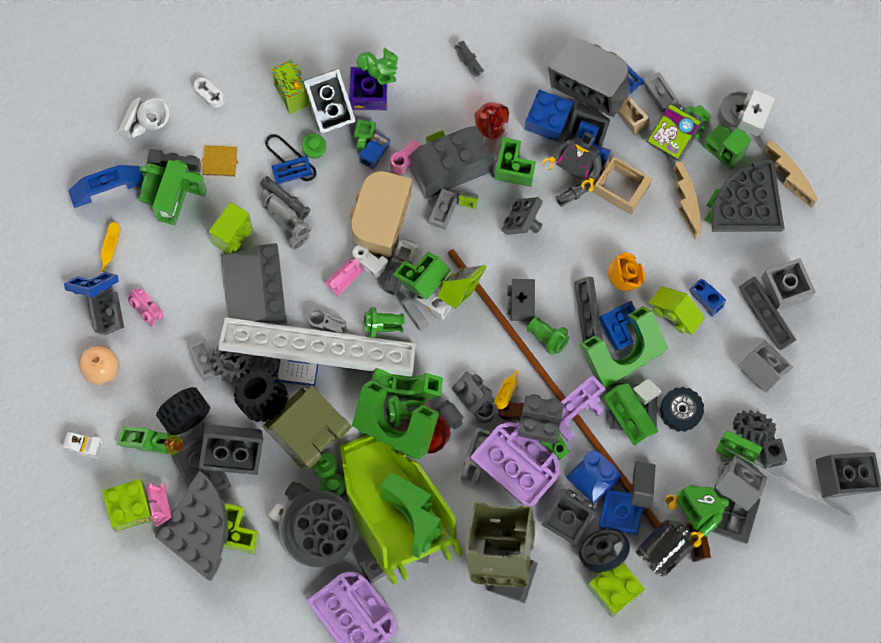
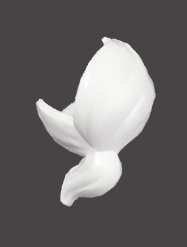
[131,98,170,138]

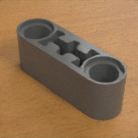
[631,461,656,509]

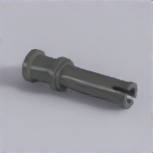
[260,176,311,221]

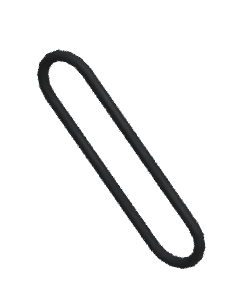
[265,134,317,182]

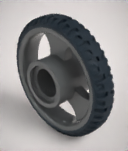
[579,528,630,573]

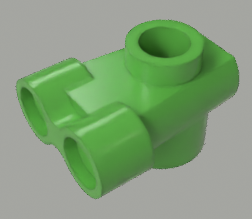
[538,430,570,460]

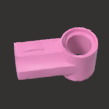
[390,140,421,175]

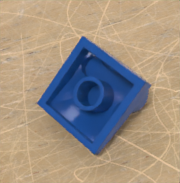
[566,450,622,504]

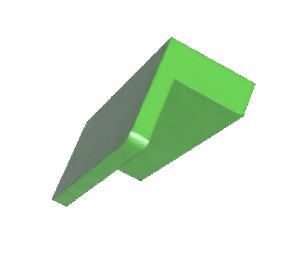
[603,383,659,446]

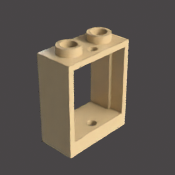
[593,156,652,215]

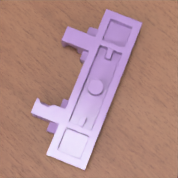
[559,375,606,442]

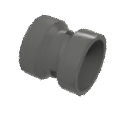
[475,400,495,424]

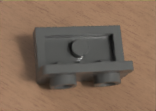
[88,291,124,335]
[451,371,494,414]

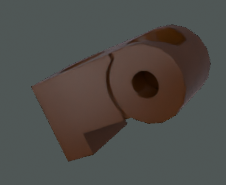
[498,400,524,421]

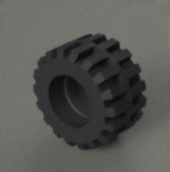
[234,368,288,422]
[156,387,211,436]

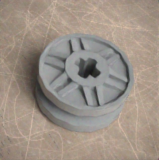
[718,91,755,133]

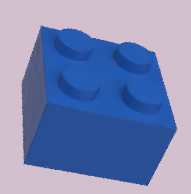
[524,89,573,143]

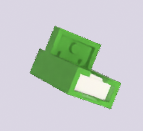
[152,160,207,226]

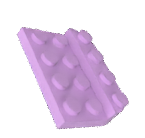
[470,422,559,507]
[307,572,397,643]

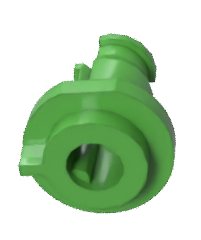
[138,163,165,205]
[363,307,405,338]
[527,317,569,355]
[385,396,426,427]

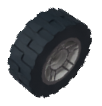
[660,387,704,432]

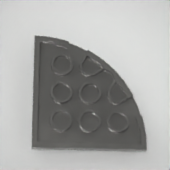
[711,159,785,232]
[155,471,228,581]

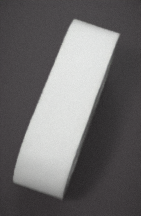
[194,78,224,108]

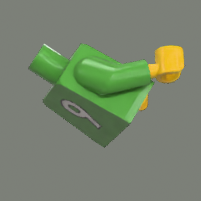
[665,485,729,547]

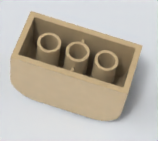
[350,171,412,260]

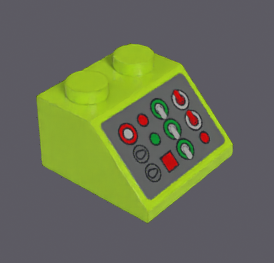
[437,265,487,310]

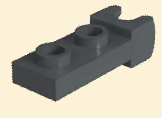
[147,149,202,172]

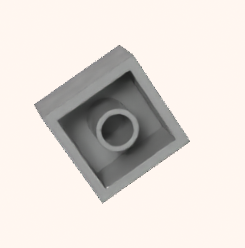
[761,258,816,310]

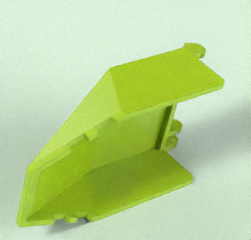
[340,435,463,585]

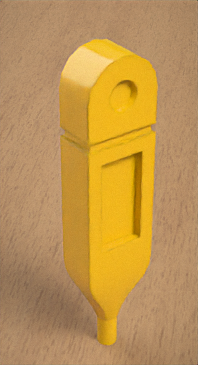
[100,222,121,272]
[494,370,518,409]

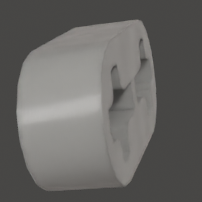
[400,296,429,331]

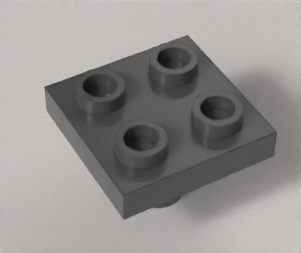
[501,197,543,235]

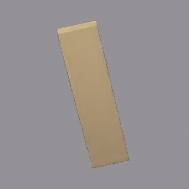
[763,140,818,208]
[673,161,701,239]

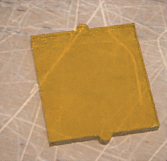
[202,145,238,176]

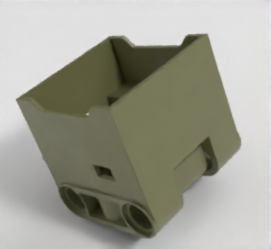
[262,386,352,470]
[465,502,535,588]

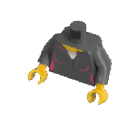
[542,132,602,192]

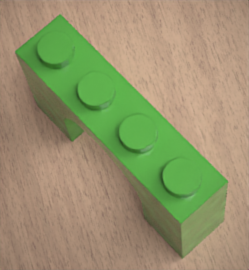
[580,306,669,388]
[352,380,439,460]

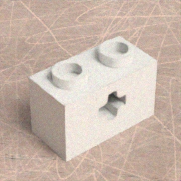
[737,89,775,137]

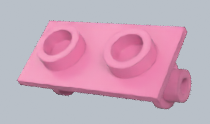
[324,258,364,296]
[128,288,164,327]
[146,483,172,526]

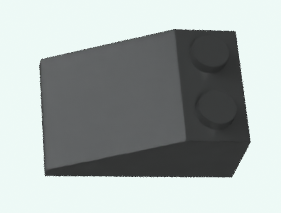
[303,68,356,134]
[815,452,881,498]

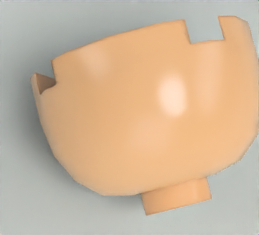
[79,345,120,385]

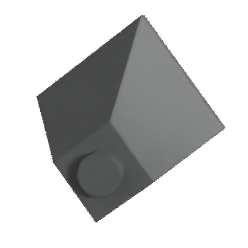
[565,102,610,146]

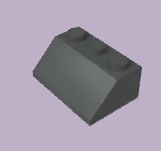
[198,424,264,475]

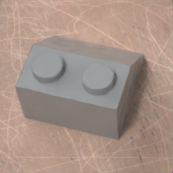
[738,340,793,393]
[715,454,767,511]

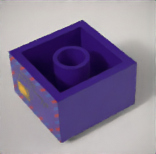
[349,67,388,111]

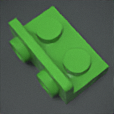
[716,430,763,466]

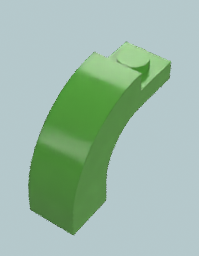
[372,369,443,399]

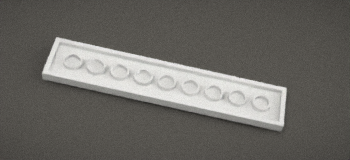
[218,317,416,377]

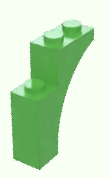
[380,473,442,558]

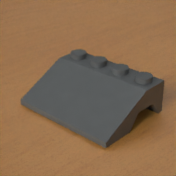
[222,243,287,323]

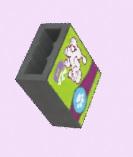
[646,103,703,162]

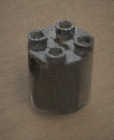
[636,519,694,577]

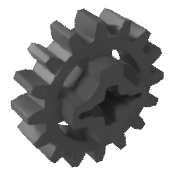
[210,345,253,383]
[733,410,776,443]

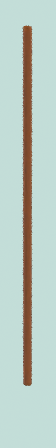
[447,249,673,544]

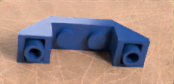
[68,165,143,208]

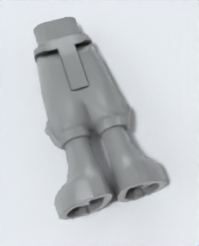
[260,190,312,250]

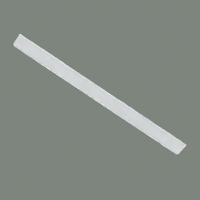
[726,447,857,521]

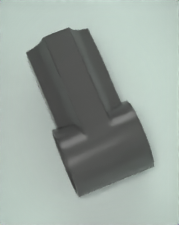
[382,255,413,295]

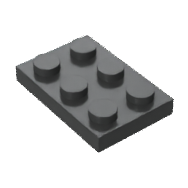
[171,436,232,493]

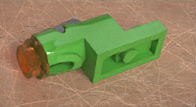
[117,426,183,455]

